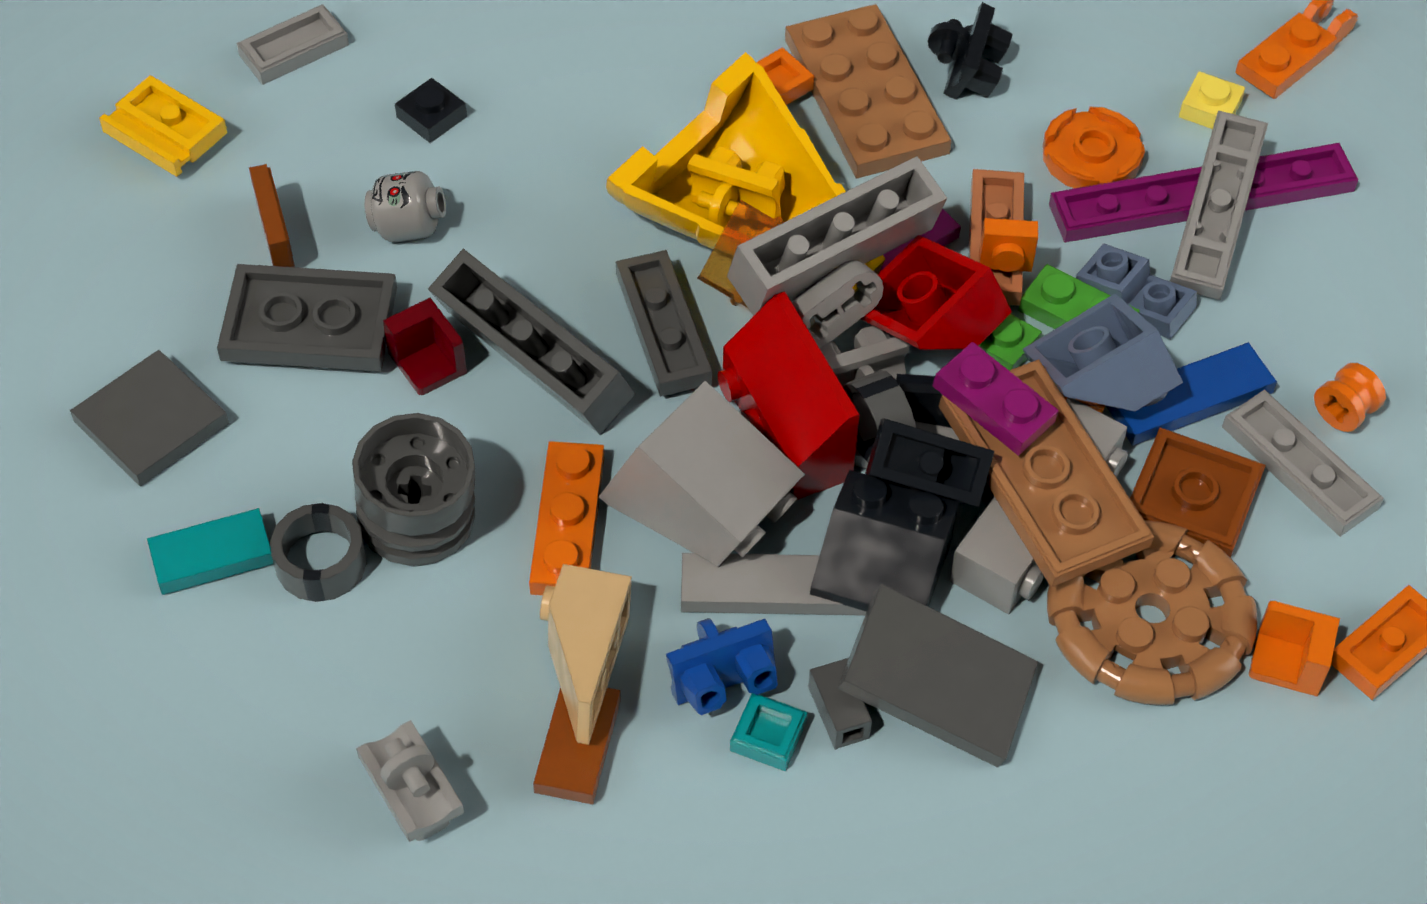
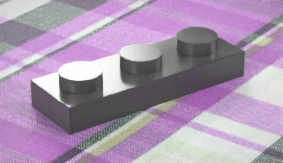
[616,250,712,396]

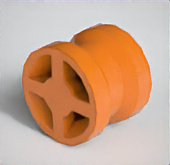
[1314,363,1386,432]

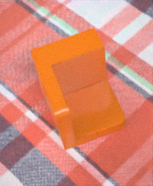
[1249,601,1340,696]

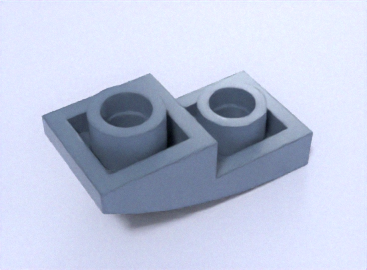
[1076,243,1197,339]

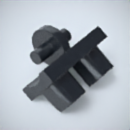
[928,2,1013,100]

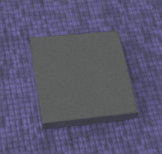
[70,350,229,487]

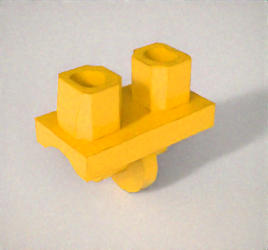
[687,147,785,228]

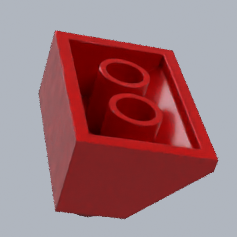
[718,291,859,501]

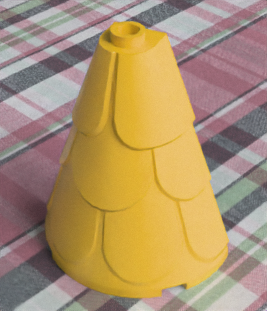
[606,52,885,294]

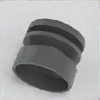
[352,413,475,566]

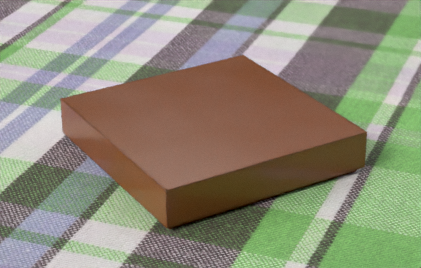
[1130,427,1266,558]

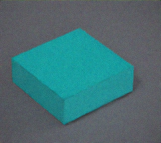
[730,693,808,771]

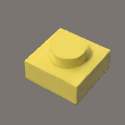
[1179,71,1245,129]

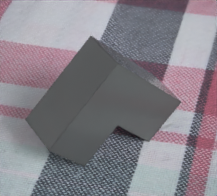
[808,658,872,749]

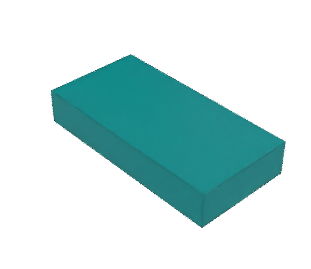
[147,508,274,595]

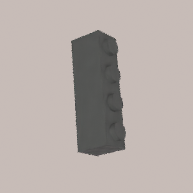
[428,248,635,435]

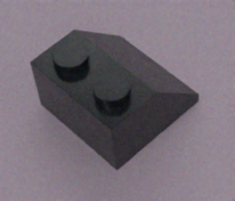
[810,470,960,612]

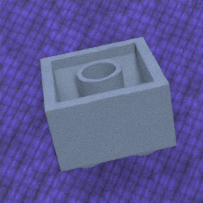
[1022,293,1183,411]

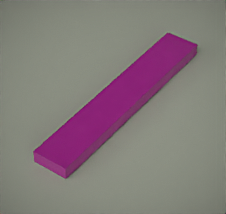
[1049,143,1358,243]

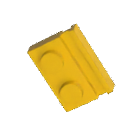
[99,75,228,177]

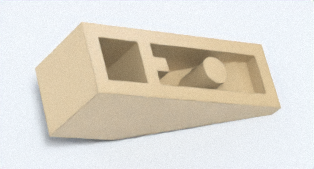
[540,564,632,745]

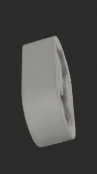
[792,260,884,348]

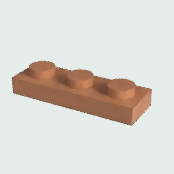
[968,169,1024,306]

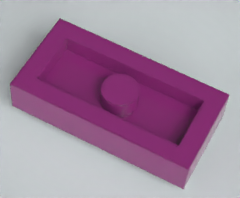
[932,342,1059,456]

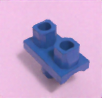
[666,618,778,715]

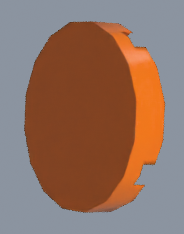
[1043,107,1145,189]

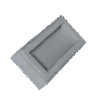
[237,4,349,85]

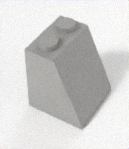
[598,381,805,566]

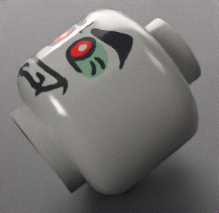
[364,171,446,242]

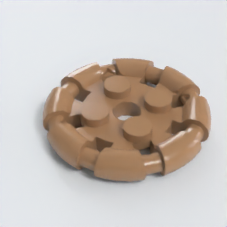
[1047,520,1257,705]

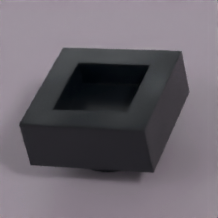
[395,78,467,143]

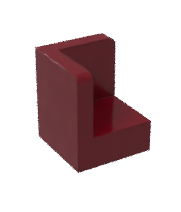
[383,297,467,395]

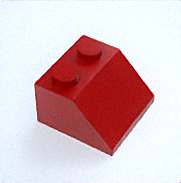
[861,235,1012,349]

